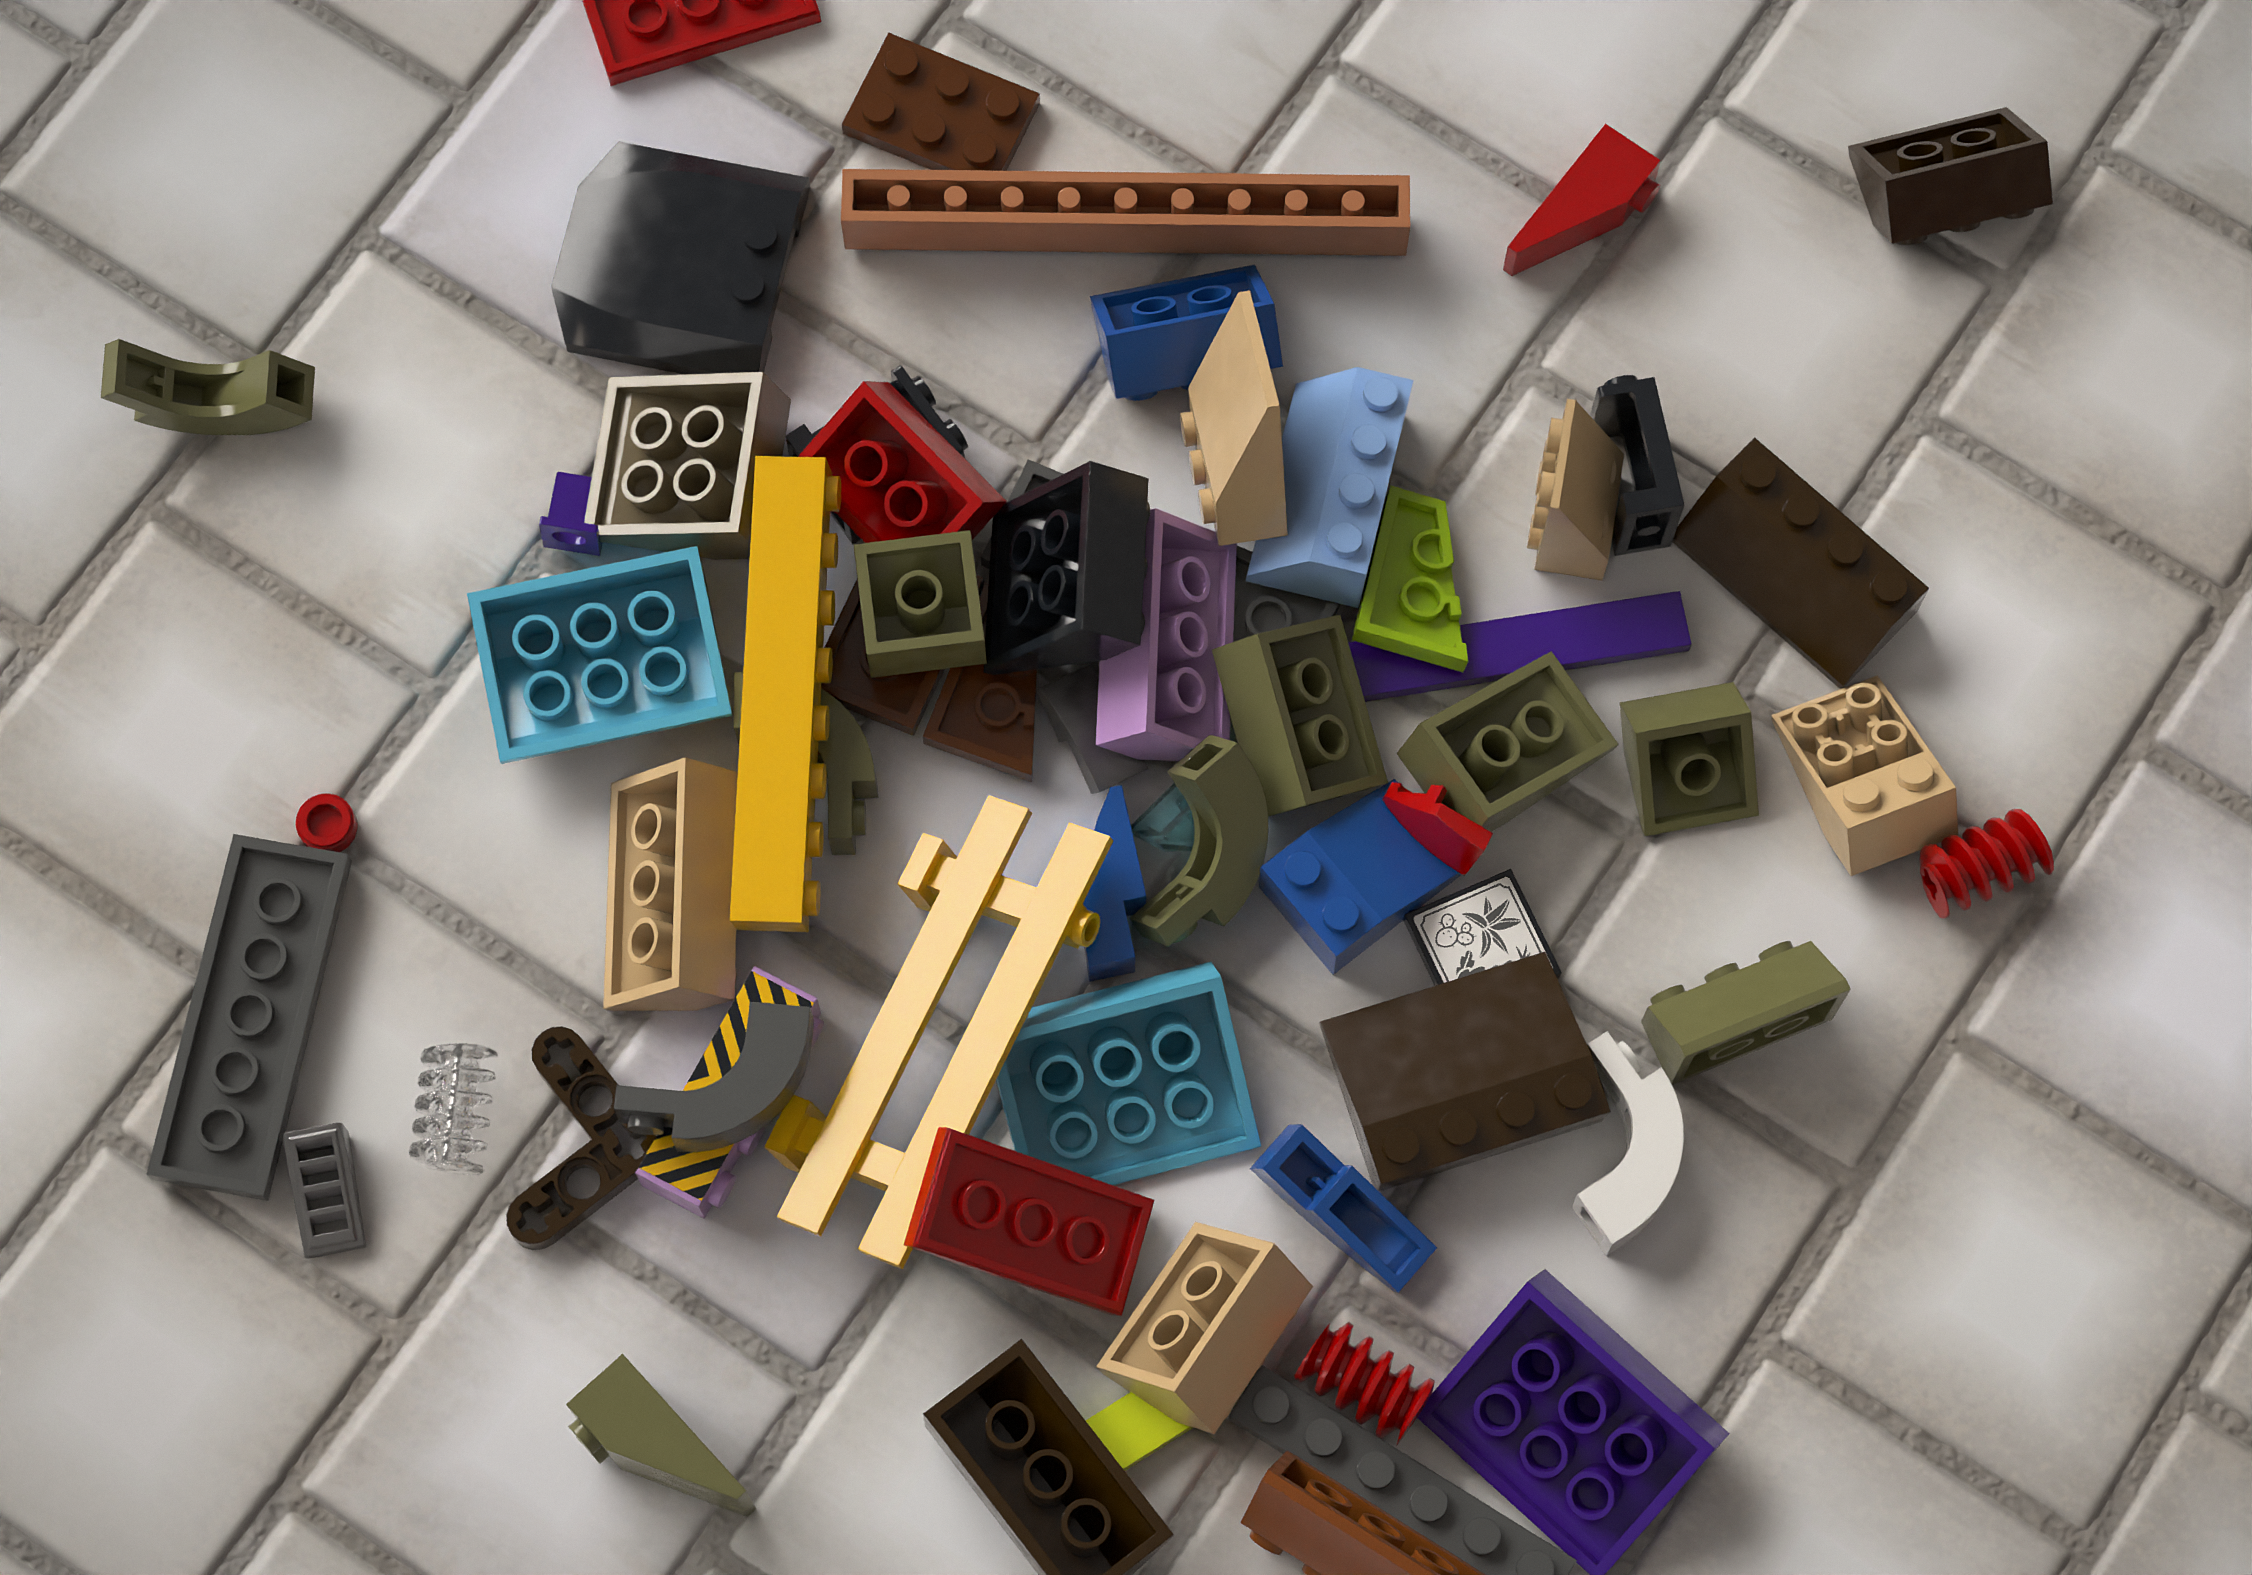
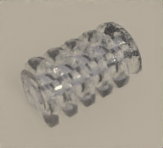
[409,1043,498,1175]

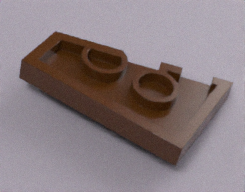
[922,582,1037,782]

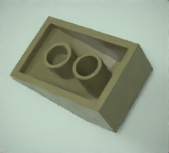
[1396,651,1619,832]
[566,1354,756,1517]

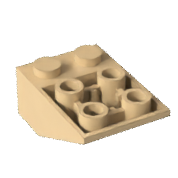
[1527,399,1624,581]
[1772,675,1958,876]

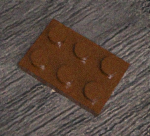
[842,32,1040,171]
[821,575,984,736]

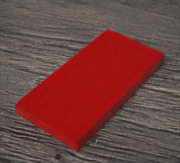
[582,0,821,86]
[904,1127,1155,1316]

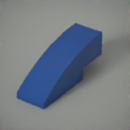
[1083,785,1146,982]
[1250,1124,1437,1293]

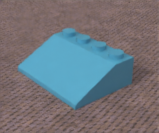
[467,546,733,764]
[996,961,1261,1185]

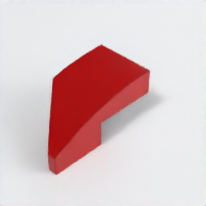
[1382,782,1493,876]

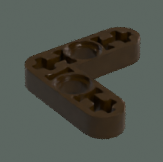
[506,1026,656,1250]

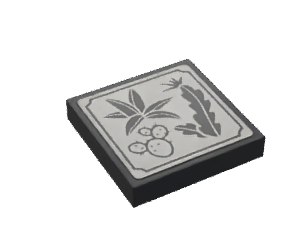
[1403,869,1562,986]

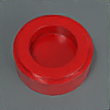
[296,793,358,853]

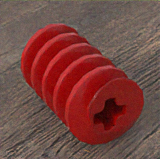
[1919,809,2054,919]
[1294,1322,1435,1446]

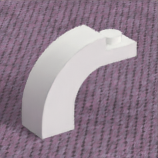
[1572,1031,1684,1256]

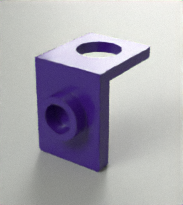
[539,472,603,556]

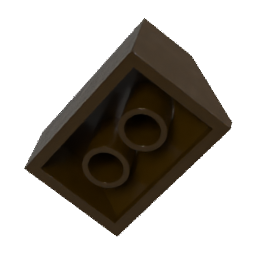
[1848,107,2053,245]

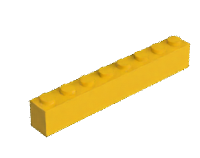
[730,456,841,932]

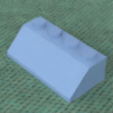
[1246,367,1413,608]

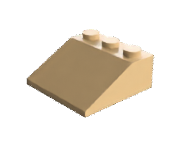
[1180,291,1288,546]

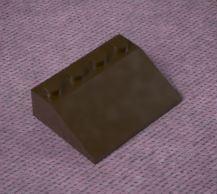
[1319,952,1611,1192]

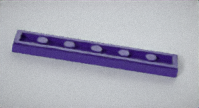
[1348,591,1692,702]

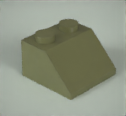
[854,530,987,678]
[1619,682,1759,836]

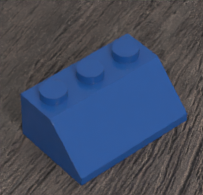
[1090,264,1283,401]

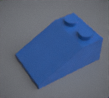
[1259,779,1462,975]

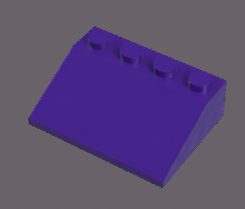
[1417,1269,1730,1575]

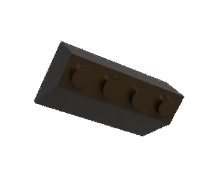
[1672,437,1929,689]
[923,1339,1174,1575]

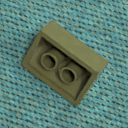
[1212,615,1388,817]
[1641,941,1851,1085]

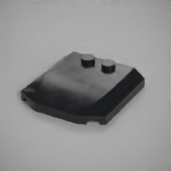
[551,141,811,375]

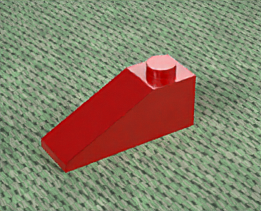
[1503,123,1661,276]

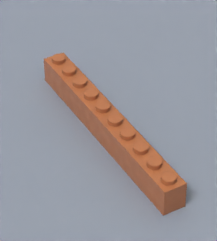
[841,169,1410,256]

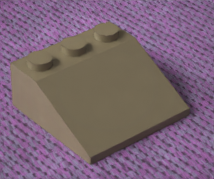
[584,372,791,560]

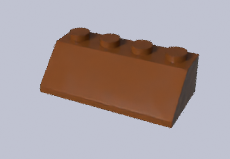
[1240,1450,1486,1575]

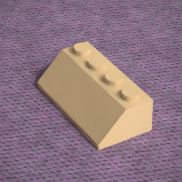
[603,757,738,1011]

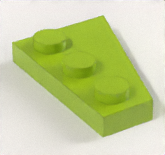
[1352,485,1468,672]

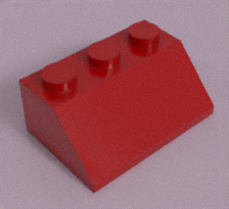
[798,381,1007,543]

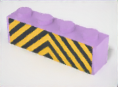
[636,966,824,1219]

